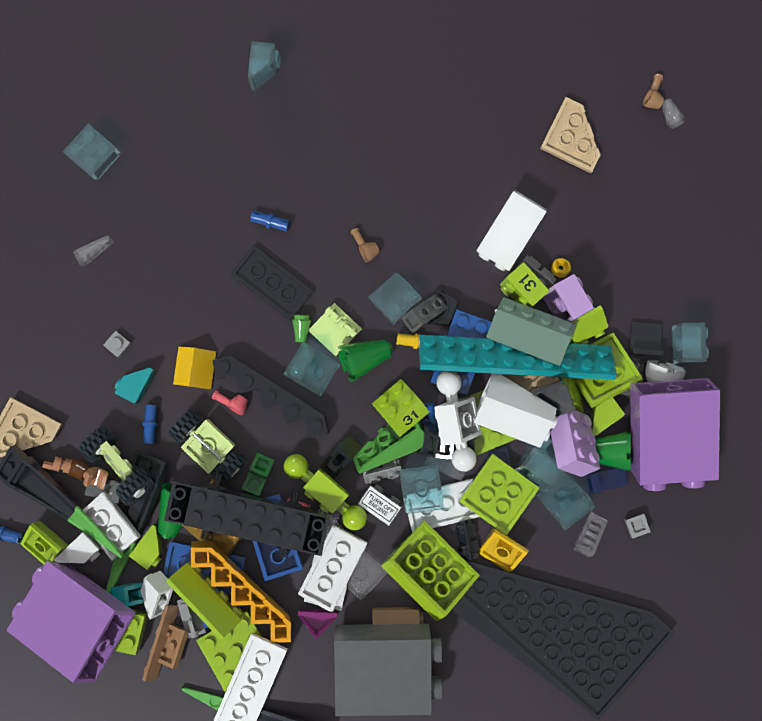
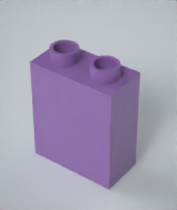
[630,378,720,491]
[6,561,136,683]

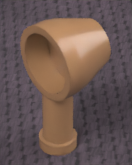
[643,74,664,109]
[350,228,379,262]

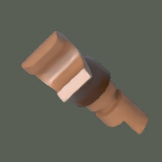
[42,456,108,490]

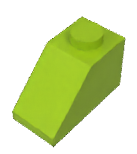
[591,397,625,437]
[129,523,163,570]

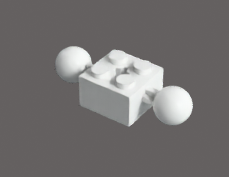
[434,371,482,472]

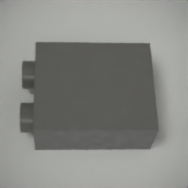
[334,624,442,716]

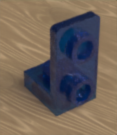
[586,468,628,494]

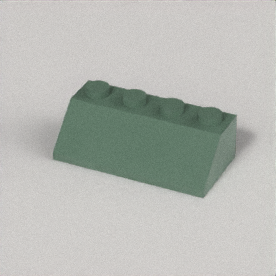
[486,297,577,366]

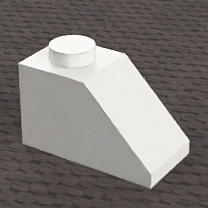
[54,532,102,563]
[141,571,173,620]

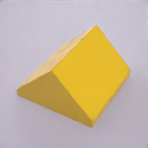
[173,347,217,389]
[479,527,529,572]

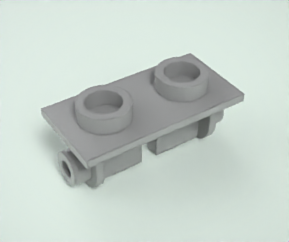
[517,255,556,289]
[363,458,403,484]
[177,599,206,638]

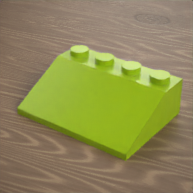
[381,520,480,621]

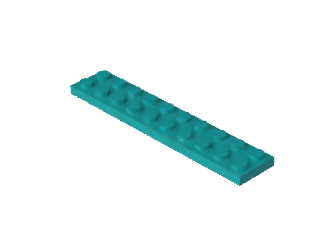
[418,335,617,380]

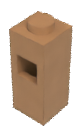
[372,607,423,625]

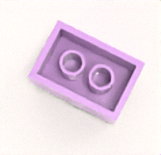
[543,274,594,322]
[550,411,600,477]

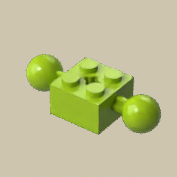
[284,454,367,530]

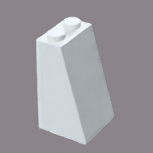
[477,190,547,271]
[474,373,558,447]

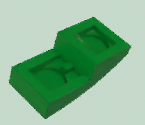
[241,453,275,497]

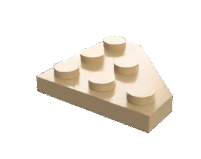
[540,97,600,173]
[0,397,63,458]

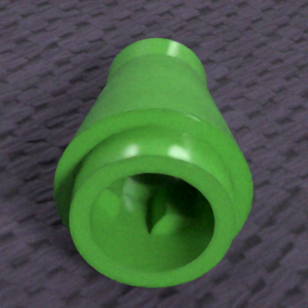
[292,314,311,342]

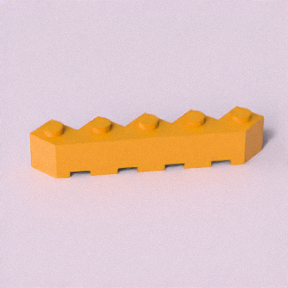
[191,541,291,643]

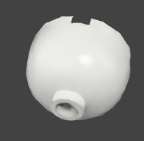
[645,359,686,382]

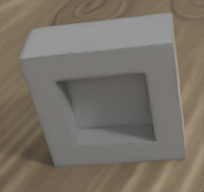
[103,331,132,358]
[625,513,651,539]

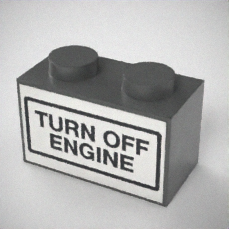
[357,484,402,526]

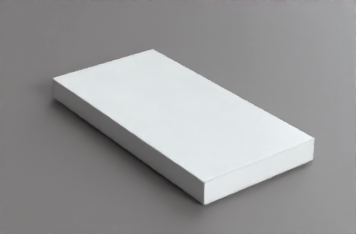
[403,478,480,532]
[298,524,368,612]

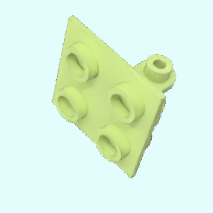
[309,303,362,356]

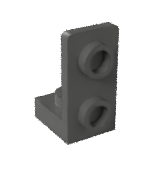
[401,293,447,334]
[85,479,123,503]

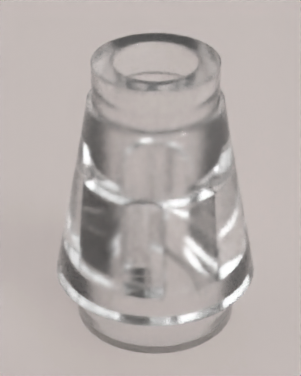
[662,99,684,129]

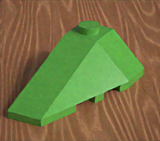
[353,420,424,473]

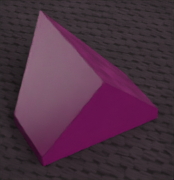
[298,609,338,639]

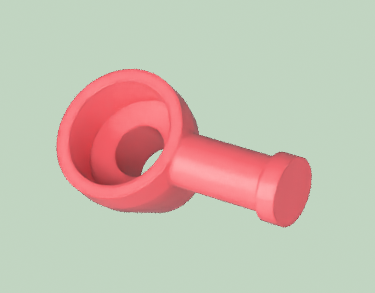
[212,390,248,416]

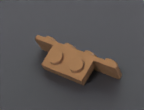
[142,604,189,682]

